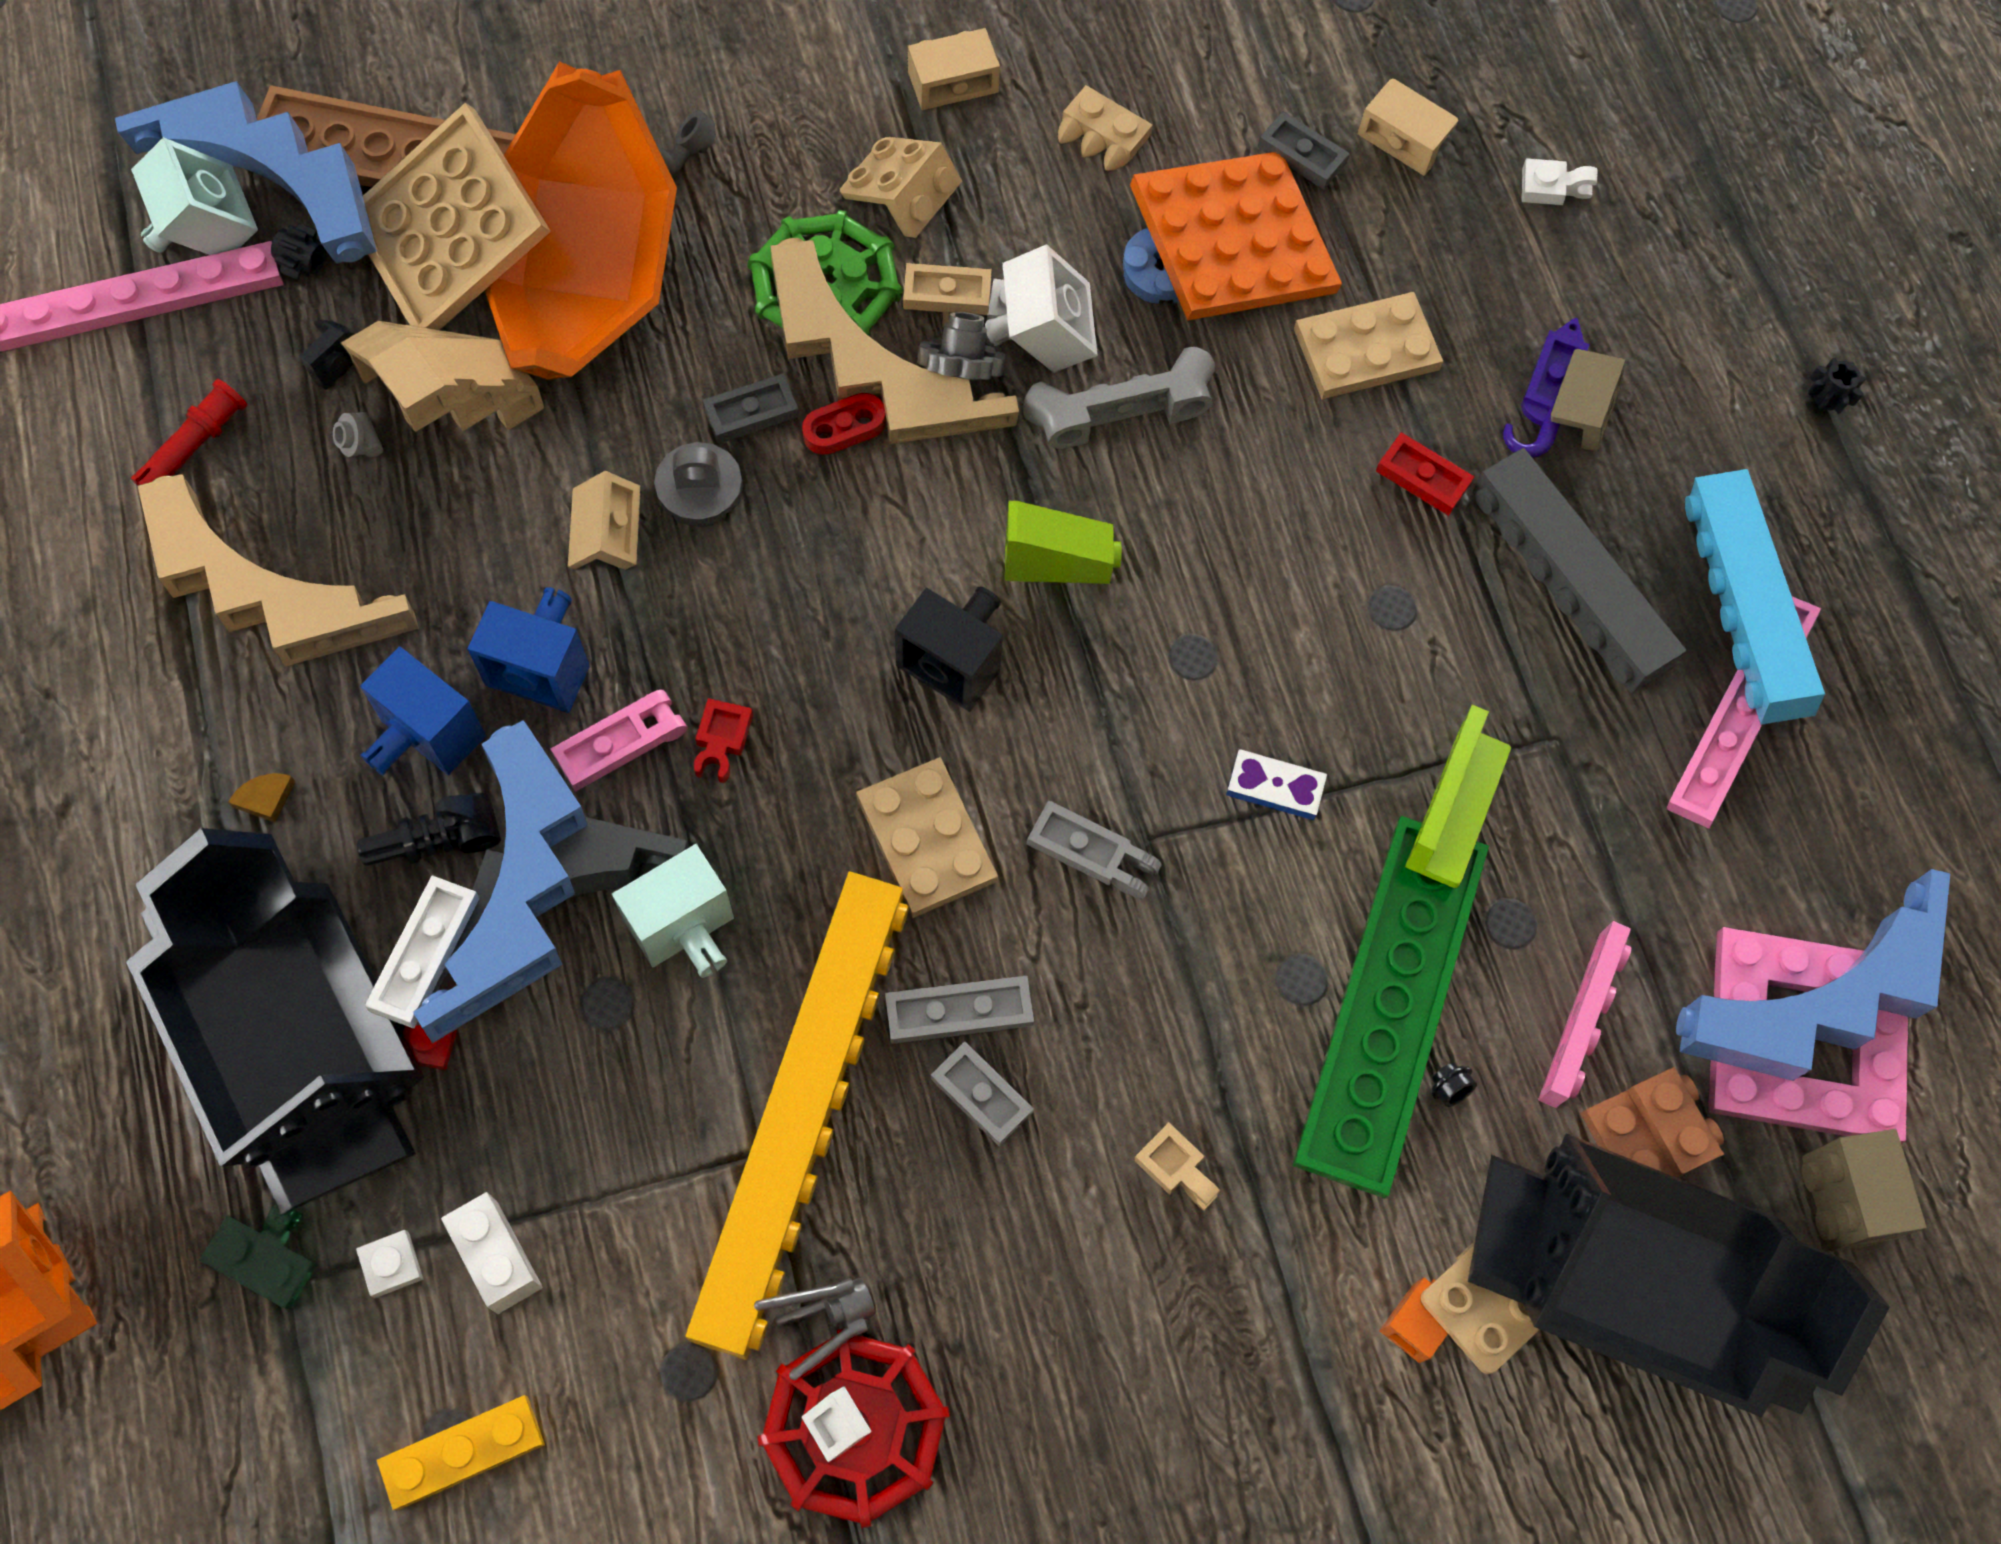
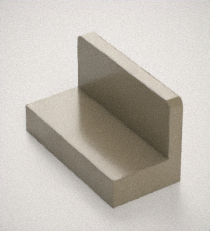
[1550,349,1626,452]

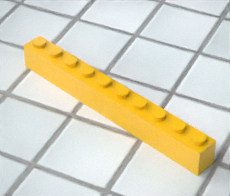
[685,871,909,1360]

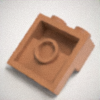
[1580,1067,1724,1178]

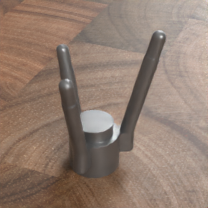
[754,1278,875,1380]

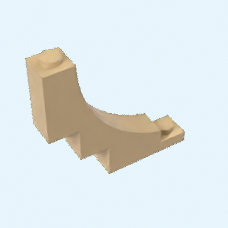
[770,238,1019,444]
[138,474,419,667]

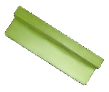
[1405,705,1511,888]

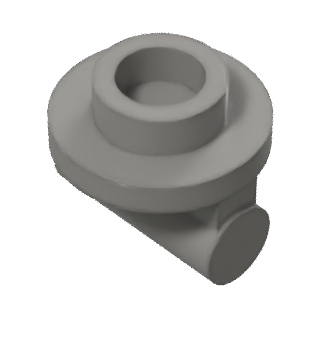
[333,412,383,457]

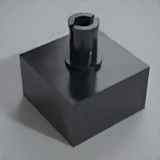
[895,586,1003,712]

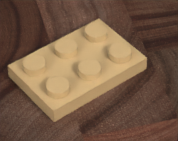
[1294,292,1443,399]
[856,757,998,918]

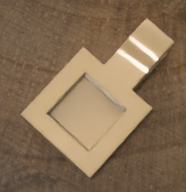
[1134,1122,1220,1211]

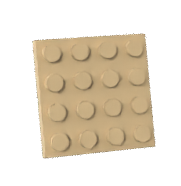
[363,103,551,330]

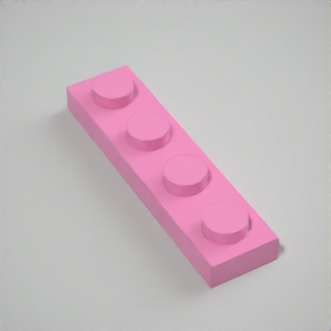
[1538,921,1631,1108]

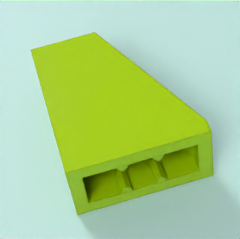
[1005,501,1122,584]

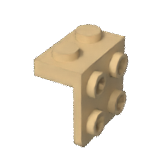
[840,137,962,238]
[1421,1242,1540,1374]

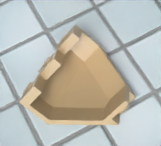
[341,321,544,432]

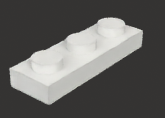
[365,875,480,1028]

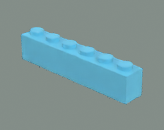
[1685,469,1825,725]

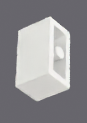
[441,1192,543,1314]

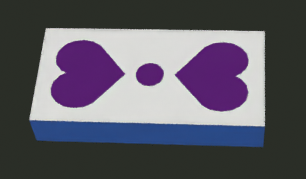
[1226,749,1327,820]

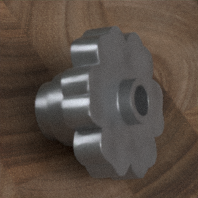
[917,312,1005,380]

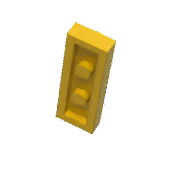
[376,1395,545,1511]

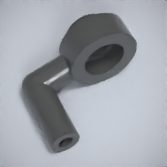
[656,110,716,175]

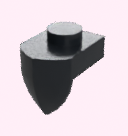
[299,320,356,390]

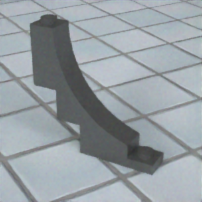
[416,817,689,1025]

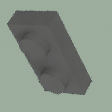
[1258,111,1350,190]
[702,373,799,444]

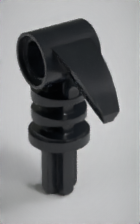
[357,793,501,866]

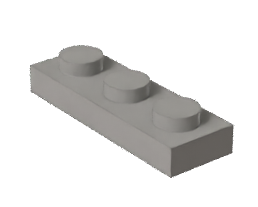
[885,976,1034,1044]

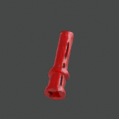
[130,378,248,486]

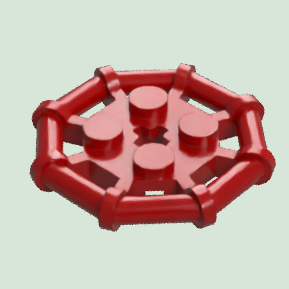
[757,1328,950,1528]

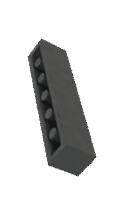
[1472,448,1687,694]

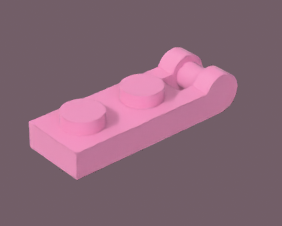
[550,689,688,792]

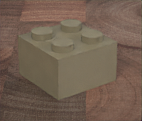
[1801,1129,1927,1252]

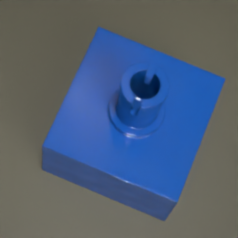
[467,587,590,713]
[360,646,486,776]

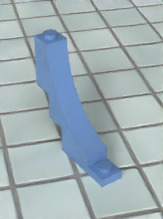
[115,81,377,264]
[413,720,588,1043]
[1676,869,1950,1081]

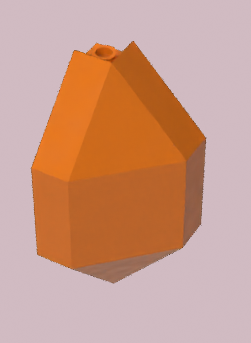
[485,61,677,380]

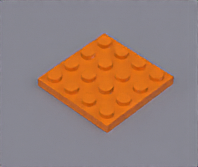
[1130,152,1342,321]

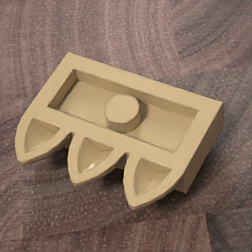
[1058,85,1153,171]

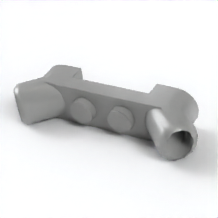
[1022,347,1215,449]

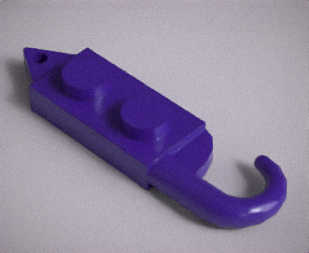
[1503,318,1590,458]

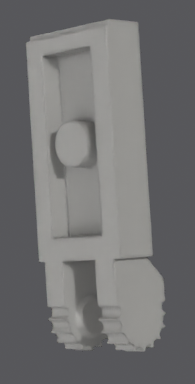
[1027,801,1162,899]

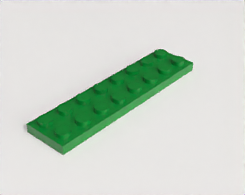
[1292,816,1489,1199]

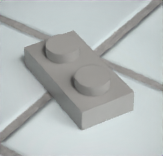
[931,1042,1034,1147]

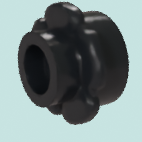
[1432,1063,1477,1107]

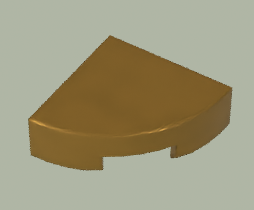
[228,773,296,822]

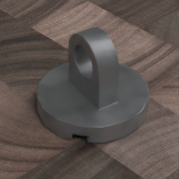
[654,442,743,527]

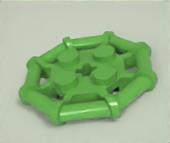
[747,210,903,336]

